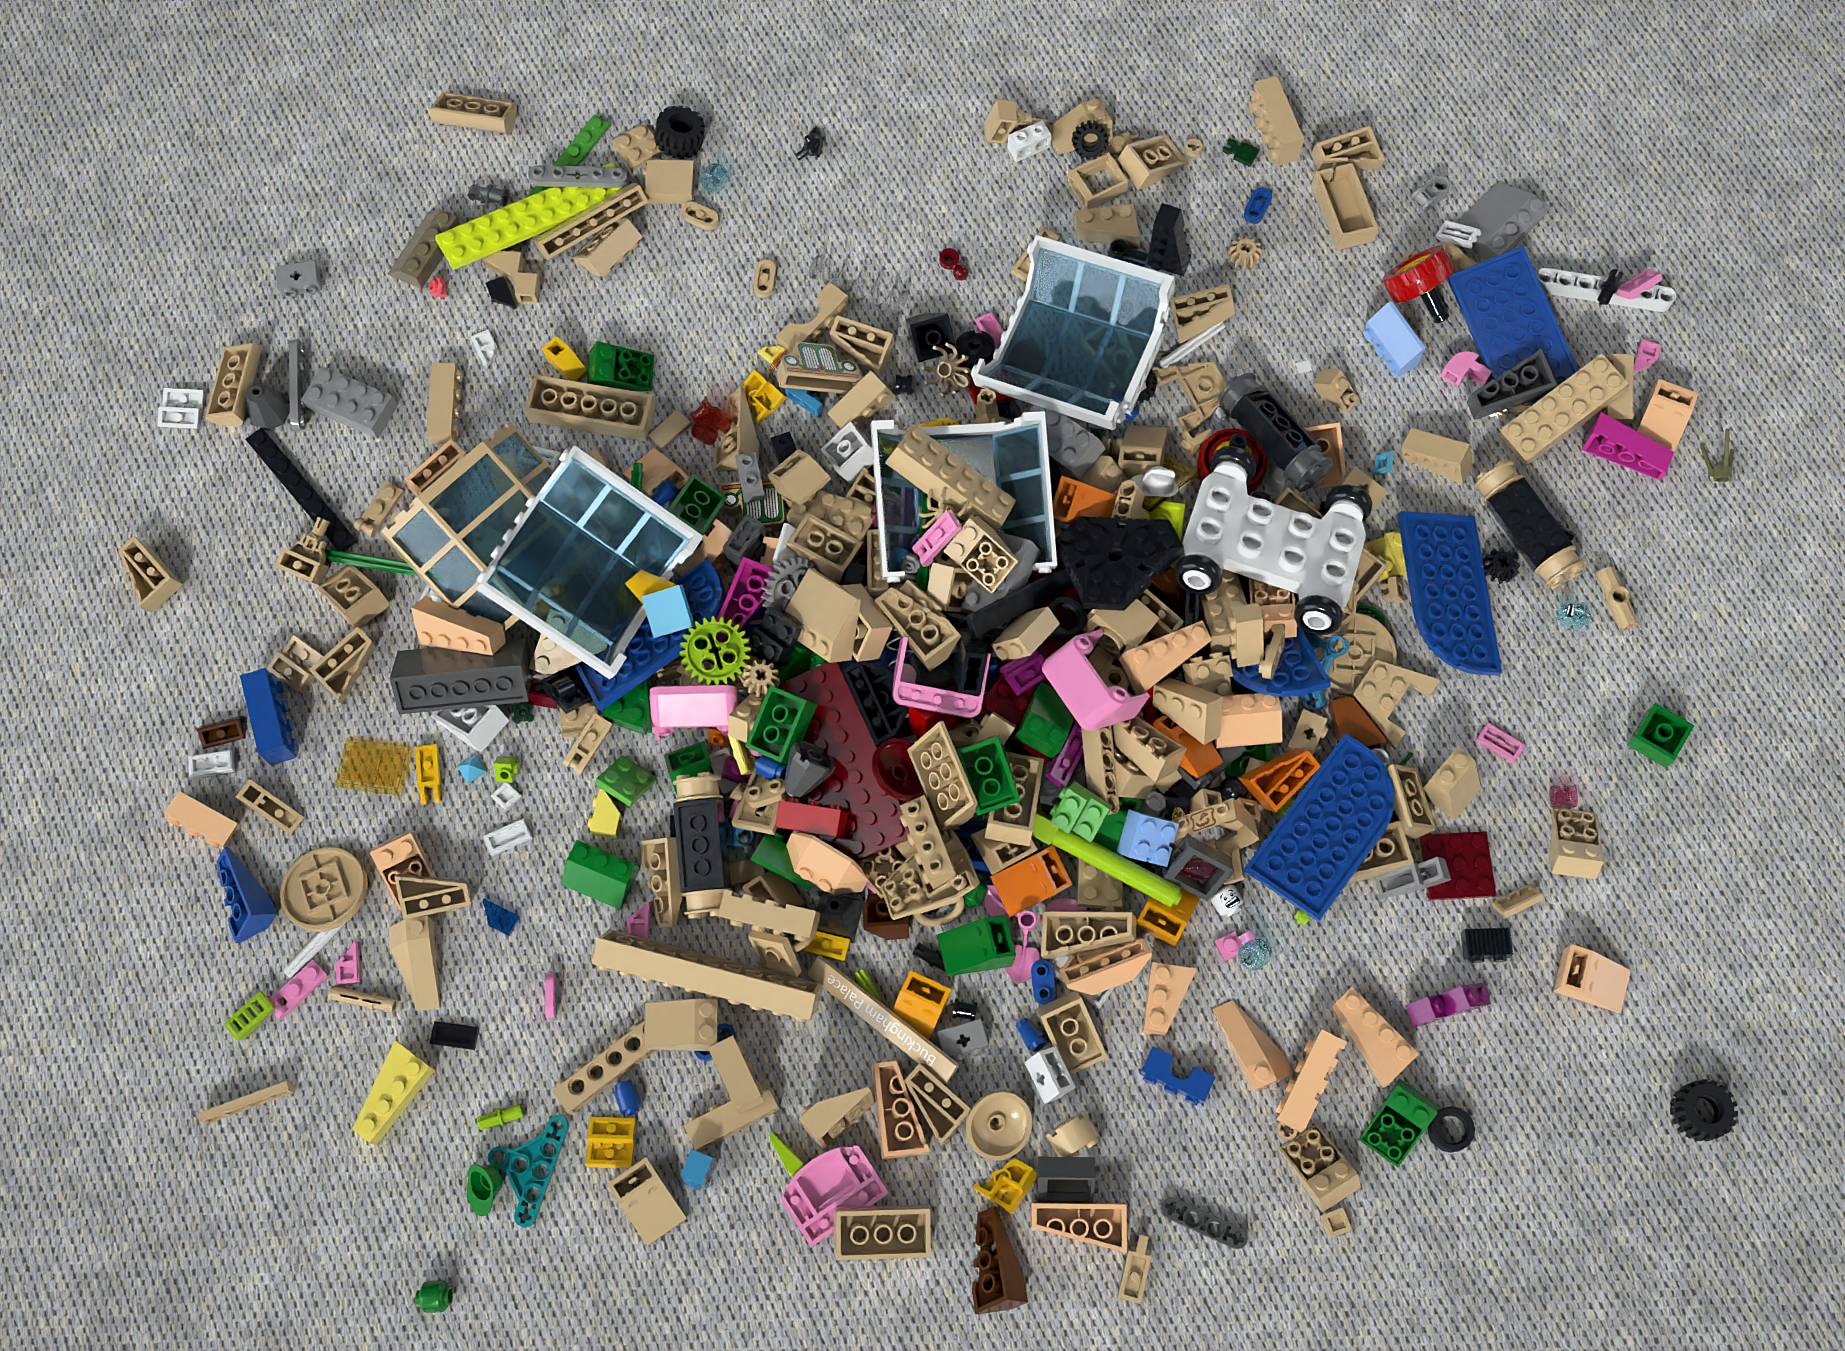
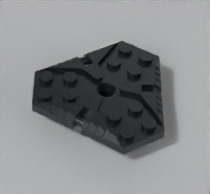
[1055,516,1184,611]

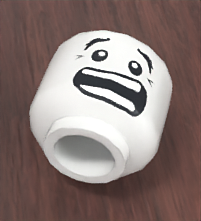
[1210,884,1244,918]

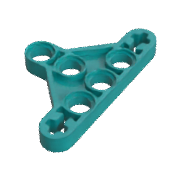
[488,1115,569,1228]

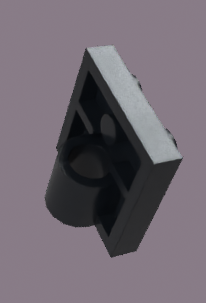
[540,665,593,714]

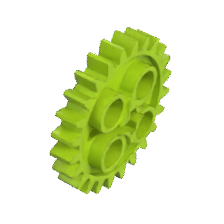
[680,616,751,686]

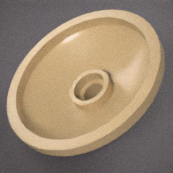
[965,1091,1032,1161]

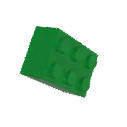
[657,474,728,542]
[745,685,818,764]

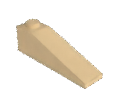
[874,587,961,672]
[640,837,683,928]

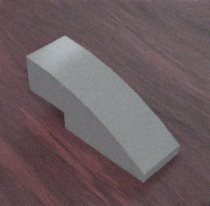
[1374,857,1451,899]

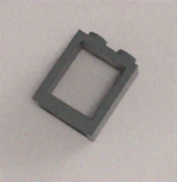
[723,514,768,571]
[1161,834,1234,901]
[1037,1157,1100,1203]

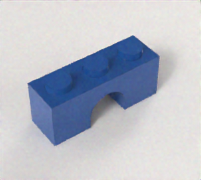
[1140,1046,1216,1106]

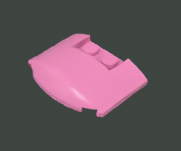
[780,1145,889,1247]

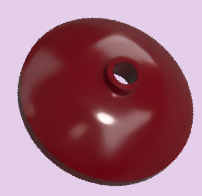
[872,738,925,801]

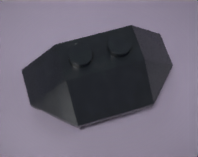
[842,661,909,746]

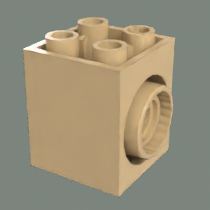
[1082,599,1160,662]

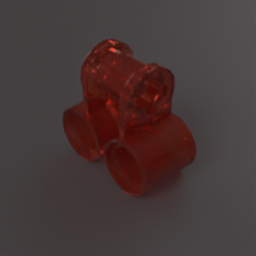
[690,399,732,445]

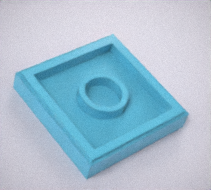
[641,585,695,638]

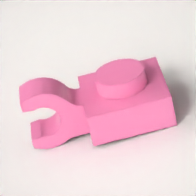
[1214,930,1256,962]

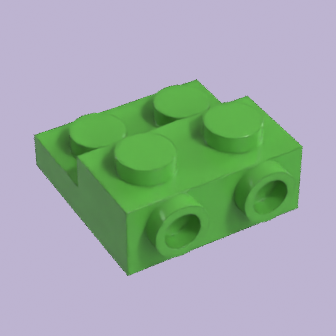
[1050,782,1112,842]

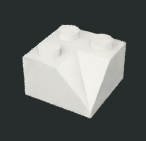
[821,422,881,484]

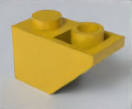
[541,336,588,382]

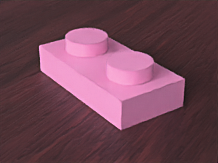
[1616,269,1662,299]

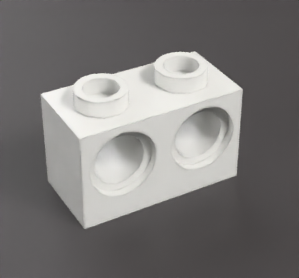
[1007,120,1051,162]

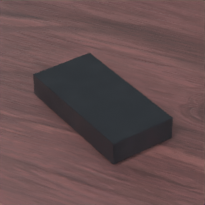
[429,1021,479,1051]

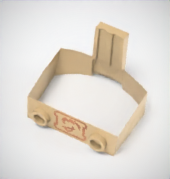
[1171,798,1260,886]

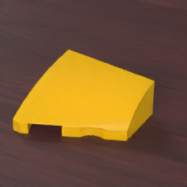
[742,370,787,424]
[625,570,678,604]
[973,1158,1037,1215]

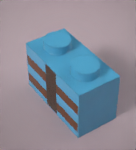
[680,1149,718,1191]

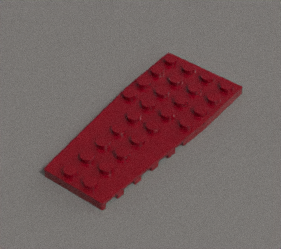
[778,662,910,862]

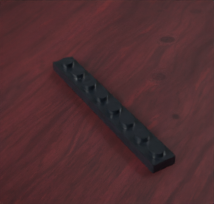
[245,427,357,551]

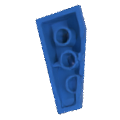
[217,847,277,943]

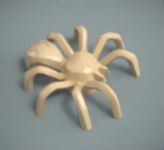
[921,343,972,397]
[918,488,974,536]

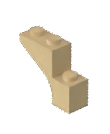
[482,250,541,304]

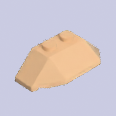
[786,830,870,895]
[1059,938,1152,996]

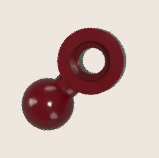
[939,248,969,281]

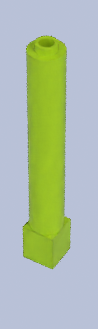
[1032,810,1183,908]

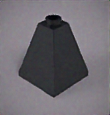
[816,890,865,943]

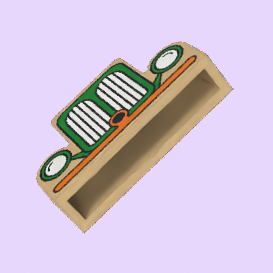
[776,342,862,394]
[719,479,795,535]

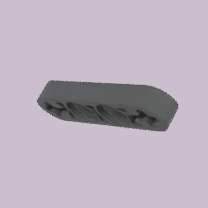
[1160,1197,1248,1250]

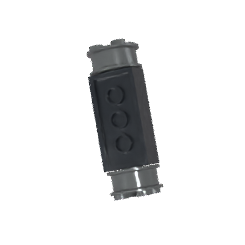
[1218,373,1334,492]

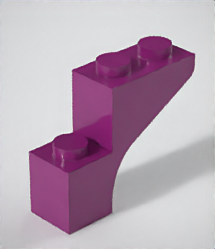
[1405,983,1491,1027]

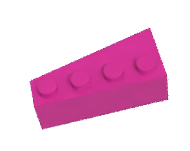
[1582,412,1674,481]
[711,557,775,643]

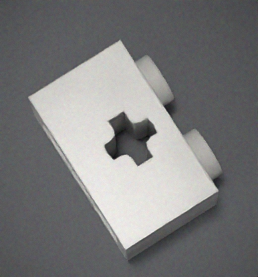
[1024,1046,1076,1104]

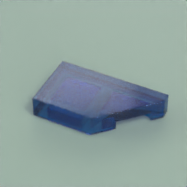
[482,899,520,936]

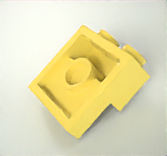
[1364,530,1407,582]

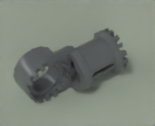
[467,184,510,206]

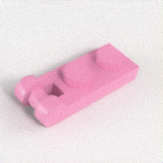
[912,510,963,567]
[268,960,329,1020]

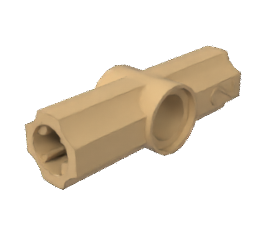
[974,388,999,418]
[1595,566,1639,631]

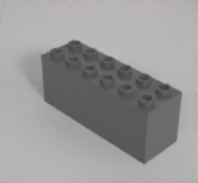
[390,638,533,715]

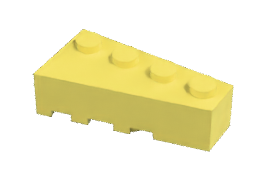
[352,1041,436,1146]

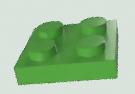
[595,755,657,807]

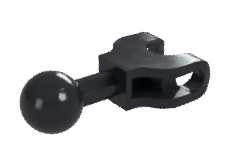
[1156,776,1247,819]

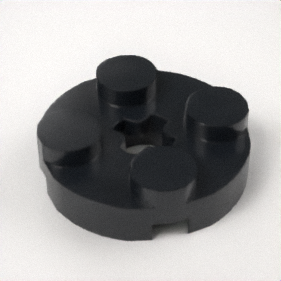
[955,330,995,368]

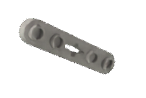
[528,165,627,188]
[289,339,307,432]

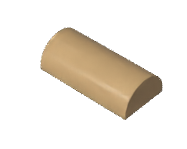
[429,92,517,134]
[205,343,262,427]

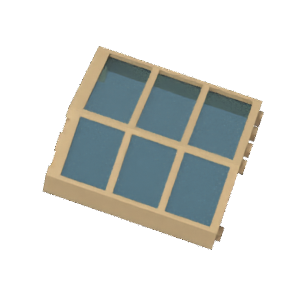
[380,422,613,632]

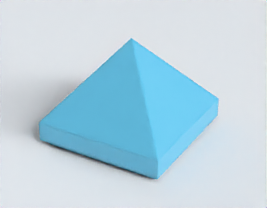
[1374,451,1393,475]
[457,754,487,784]

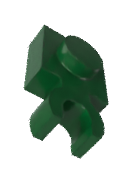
[1223,139,1260,167]

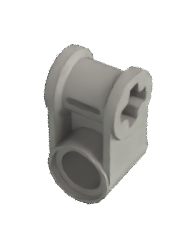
[1411,176,1450,212]

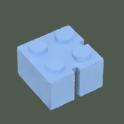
[1117,809,1179,867]

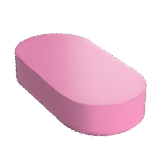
[545,973,556,1019]

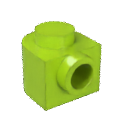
[494,756,520,783]

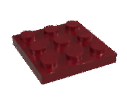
[1419,831,1496,901]

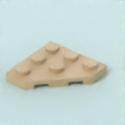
[529,609,611,676]

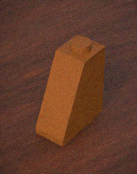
[1328,696,1386,750]

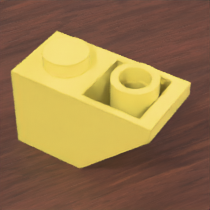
[588,788,623,839]

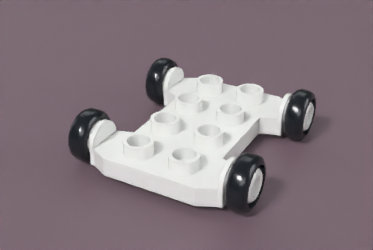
[1174,446,1373,635]

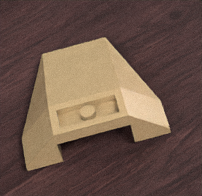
[880,828,980,920]

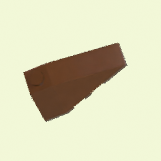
[862,889,910,940]
[972,1206,1028,1314]

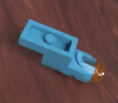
[769,358,823,418]

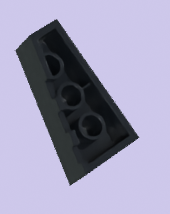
[1147,203,1191,277]

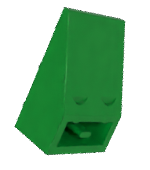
[587,341,654,391]
[1093,797,1143,854]
[937,915,1016,977]
[1359,1078,1439,1167]

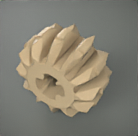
[1228,235,1262,271]
[742,659,780,697]

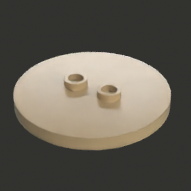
[1315,613,1397,697]
[280,847,368,932]

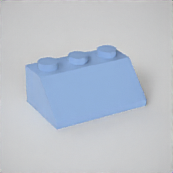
[1364,301,1426,377]

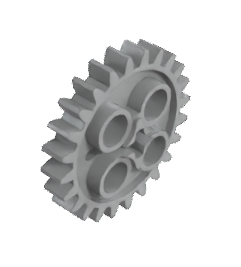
[761,555,818,614]

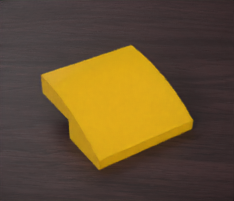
[585,1117,636,1169]

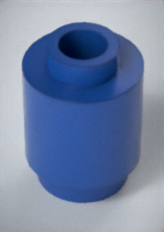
[754,755,787,780]
[614,1080,643,1116]

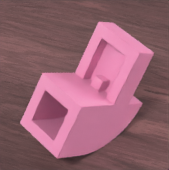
[1441,351,1492,387]

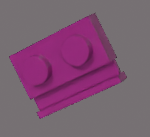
[999,649,1047,696]

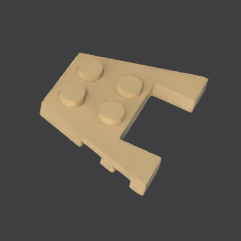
[1151,362,1227,434]
[1351,660,1440,748]

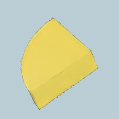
[758,345,786,365]

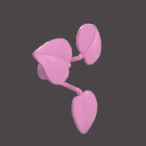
[984,885,1087,984]

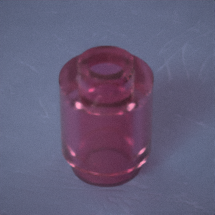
[1181,858,1214,880]

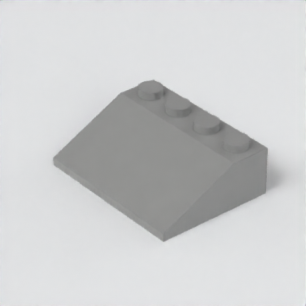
[1450,182,1549,261]

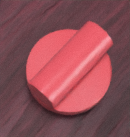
[429,277,448,298]

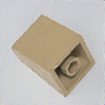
[1423,747,1481,820]

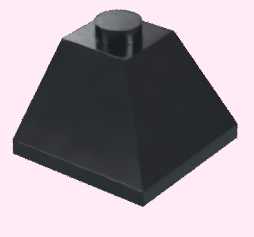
[905,313,955,363]

